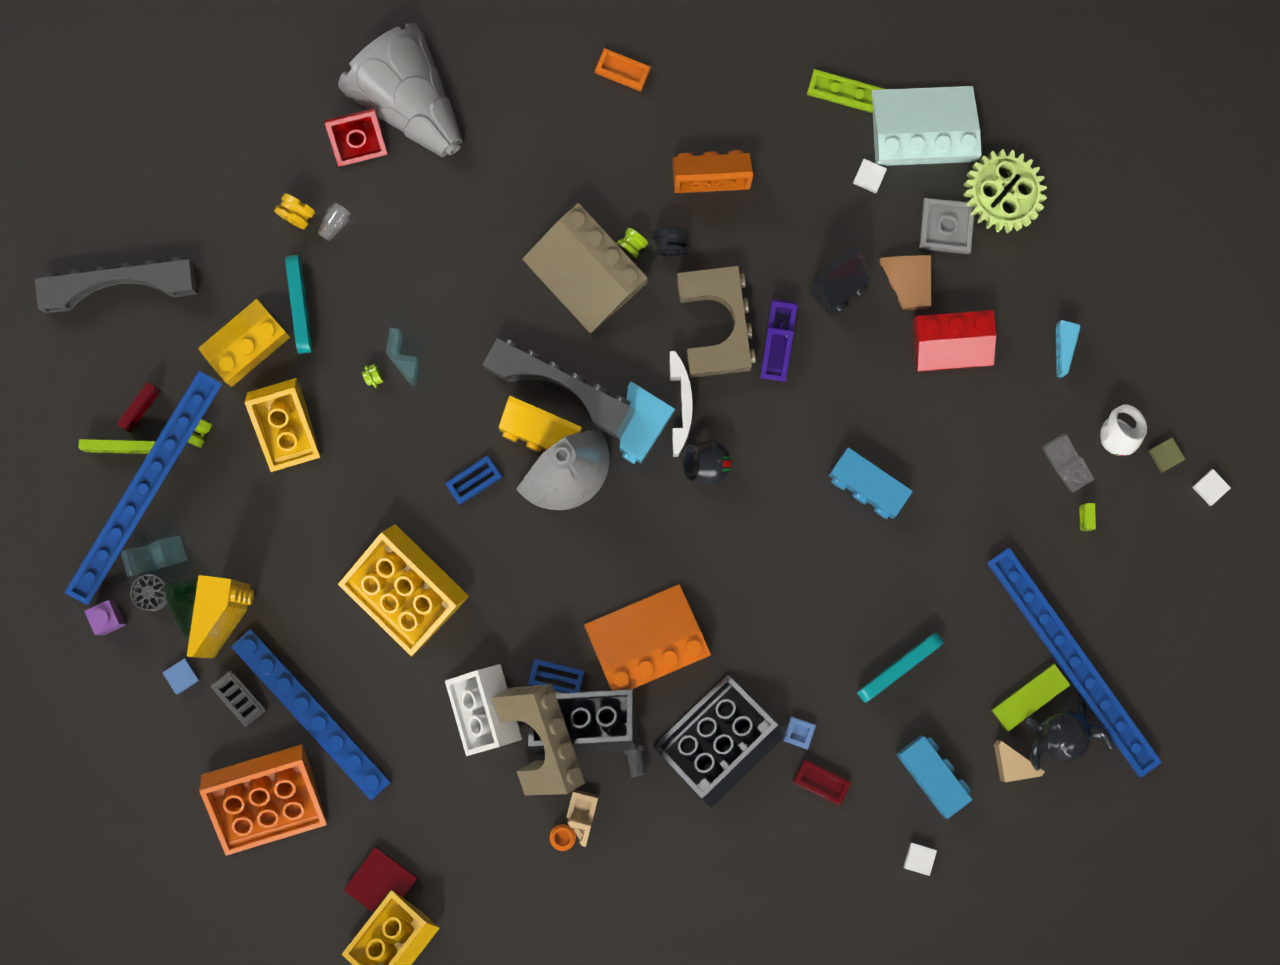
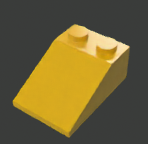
[245,378,320,472]

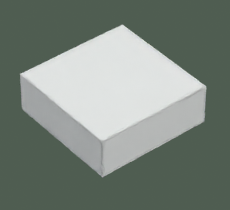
[853,159,887,193]
[1192,469,1230,506]
[903,842,937,876]

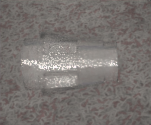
[317,202,352,241]

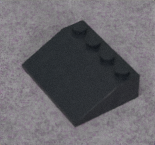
[653,674,786,808]

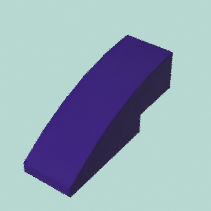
[760,298,798,382]

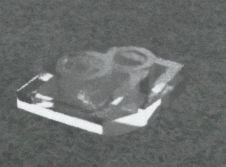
[1042,434,1094,493]

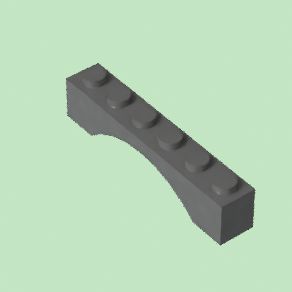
[35,257,198,313]
[482,338,635,439]

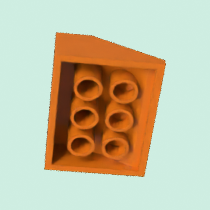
[584,584,711,691]
[199,744,327,855]

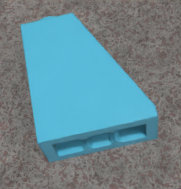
[620,382,675,464]

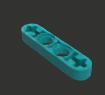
[285,255,312,354]
[857,631,944,703]

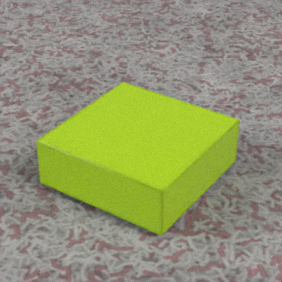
[1079,503,1096,531]

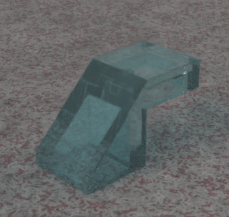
[386,328,419,386]
[120,536,187,577]

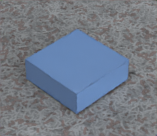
[162,658,200,695]
[783,716,816,750]

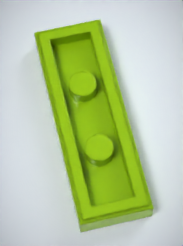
[807,69,887,113]
[79,439,155,454]
[991,664,1070,731]

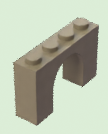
[677,266,755,378]
[492,684,585,795]

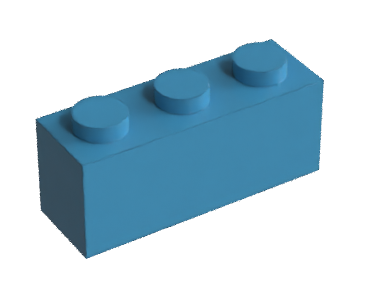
[828,447,913,519]
[896,735,972,819]

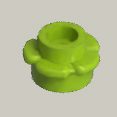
[362,364,384,388]

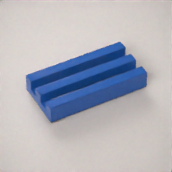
[445,455,502,505]
[528,659,585,693]

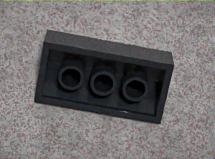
[528,689,639,755]

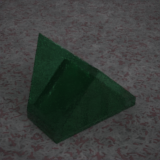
[163,578,198,637]

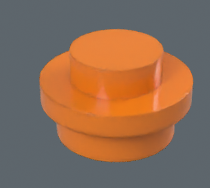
[550,824,576,851]

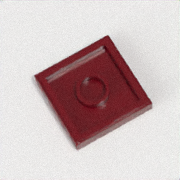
[343,847,418,913]

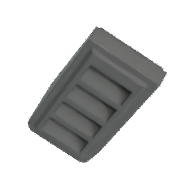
[211,670,267,727]

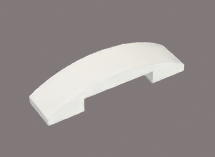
[669,351,692,457]

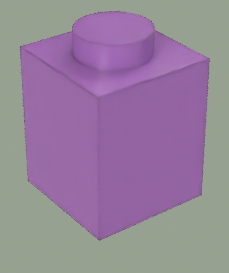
[85,600,127,636]

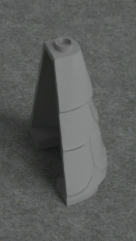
[338,23,463,158]
[516,428,610,511]

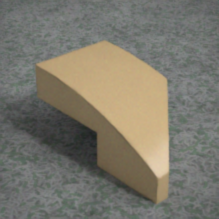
[567,789,599,847]

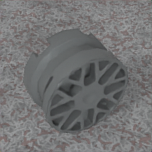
[130,574,171,611]

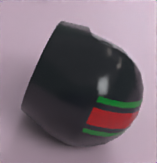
[683,442,732,484]

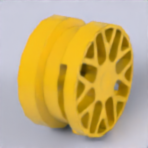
[274,193,315,230]

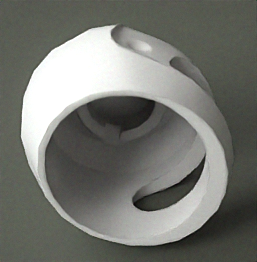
[1100,405,1147,456]

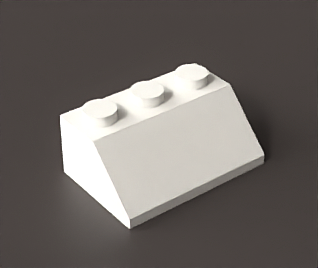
[445,664,522,756]

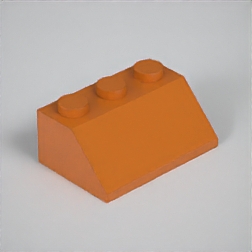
[672,150,753,193]

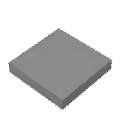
[919,198,975,254]

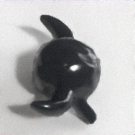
[1025,702,1114,771]

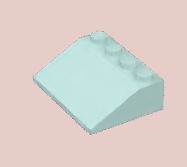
[872,86,981,166]

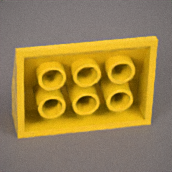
[338,524,469,656]
[187,575,254,658]

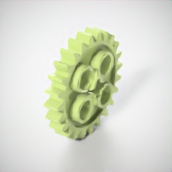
[963,149,1047,233]

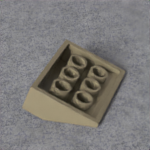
[522,203,647,334]

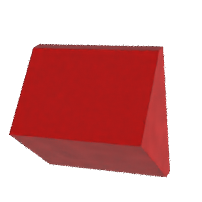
[324,108,388,167]

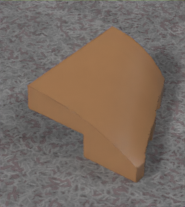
[879,255,931,310]

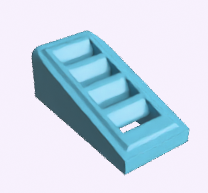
[1056,320,1081,378]

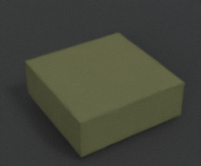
[1148,437,1185,473]

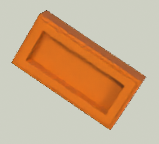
[595,48,651,92]

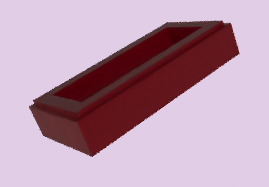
[117,382,161,432]
[793,759,852,806]

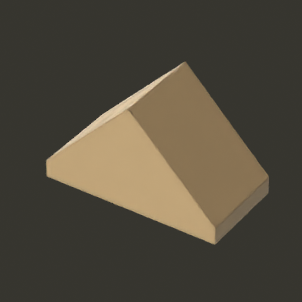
[994,740,1045,782]

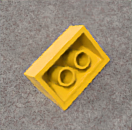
[198,299,290,387]
[499,396,583,452]
[342,890,440,965]

